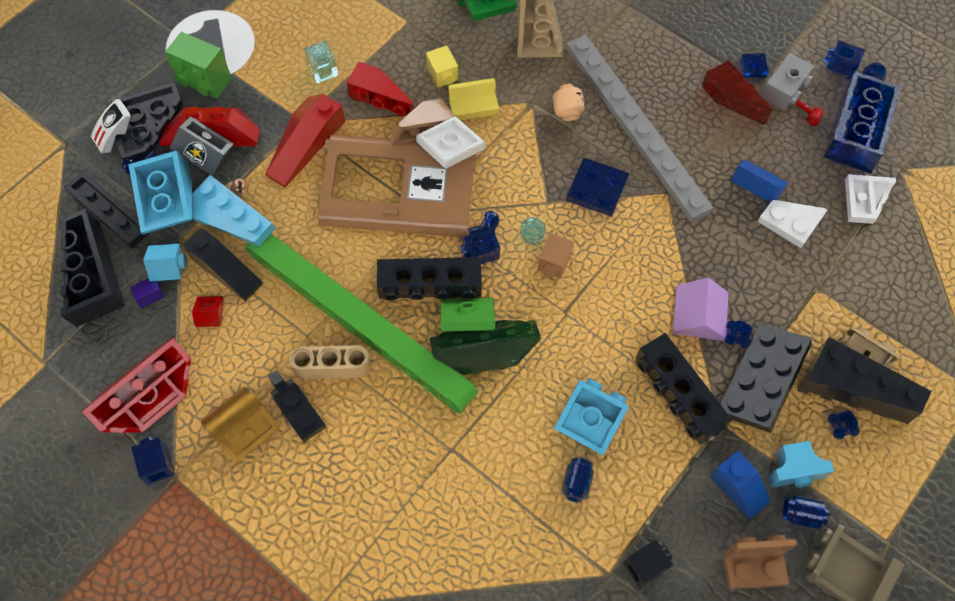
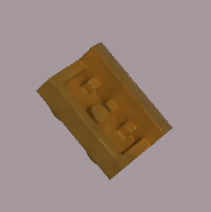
[200,386,280,464]

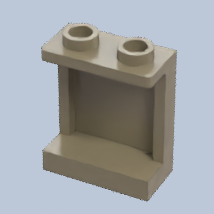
[805,524,905,601]

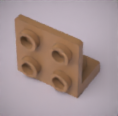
[722,535,797,590]

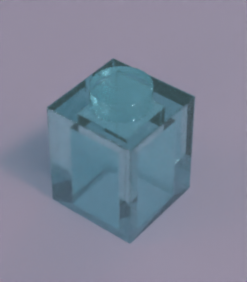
[304,41,338,83]

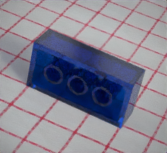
[823,71,901,174]

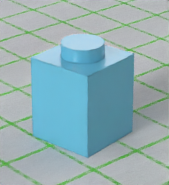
[143,244,187,282]

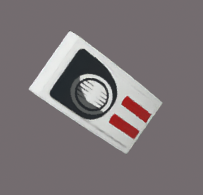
[91,99,131,153]

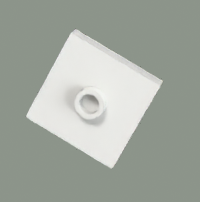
[416,116,485,169]

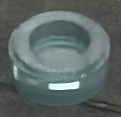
[520,218,546,244]

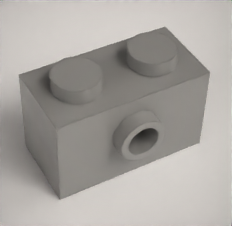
[761,53,814,111]

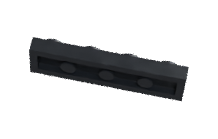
[64,171,151,248]

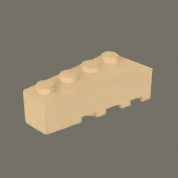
[517,0,563,57]

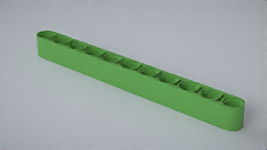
[245,234,479,414]

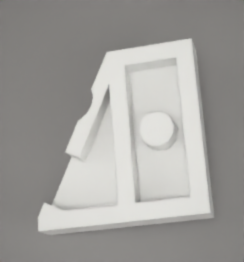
[845,174,896,224]
[758,200,827,248]

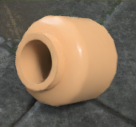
[552,84,585,121]

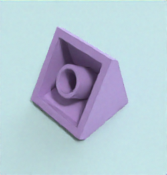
[673,278,728,341]

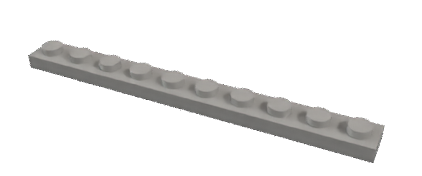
[566,35,713,223]

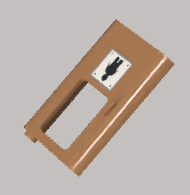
[318,134,476,238]

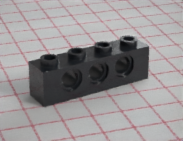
[377,257,482,301]
[636,333,732,445]

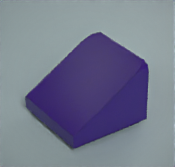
[131,278,165,308]

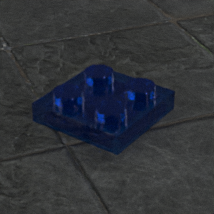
[566,158,629,217]

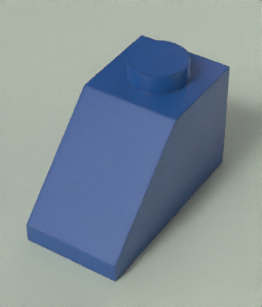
[710,450,771,520]

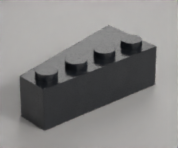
[61,209,125,327]
[797,337,932,424]

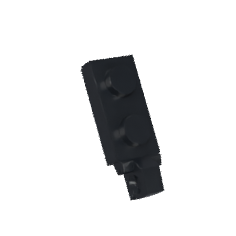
[268,371,326,443]

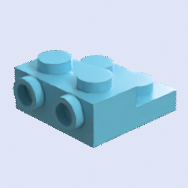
[554,378,630,455]

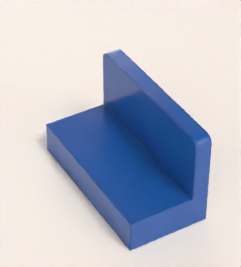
[731,159,788,203]

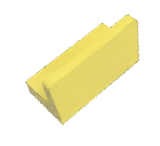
[448,78,499,120]

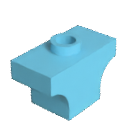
[768,441,834,488]

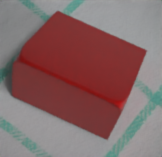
[192,296,224,327]

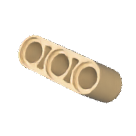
[289,345,371,379]

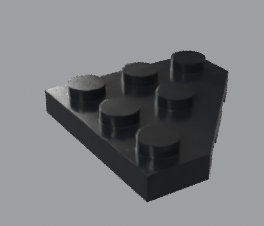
[105,81,183,164]

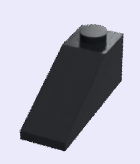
[183,227,263,302]

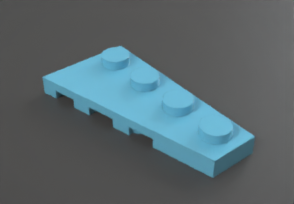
[192,175,276,247]

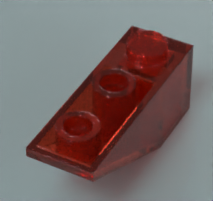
[702,60,773,125]

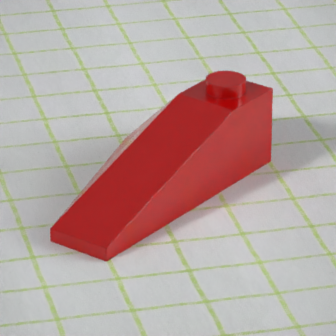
[266,94,345,188]

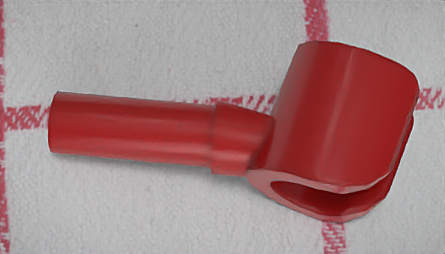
[795,99,823,127]

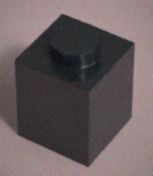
[623,539,673,588]

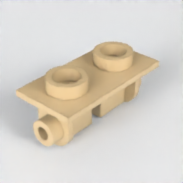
[840,326,901,369]

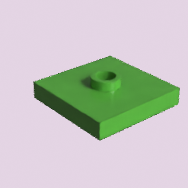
[441,298,495,331]

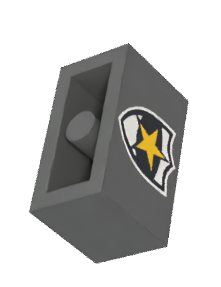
[169,116,233,176]

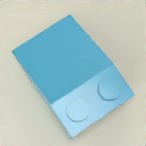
[128,151,192,234]

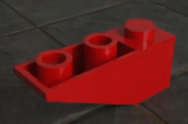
[346,61,414,116]

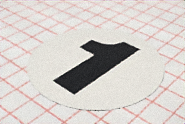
[166,10,255,74]

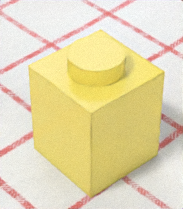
[426,45,458,88]

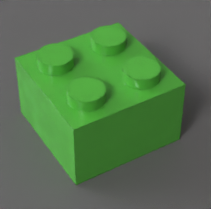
[165,31,232,99]

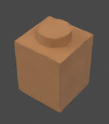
[538,233,574,279]

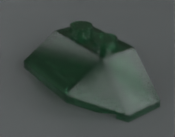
[430,320,541,375]

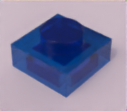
[740,53,769,78]

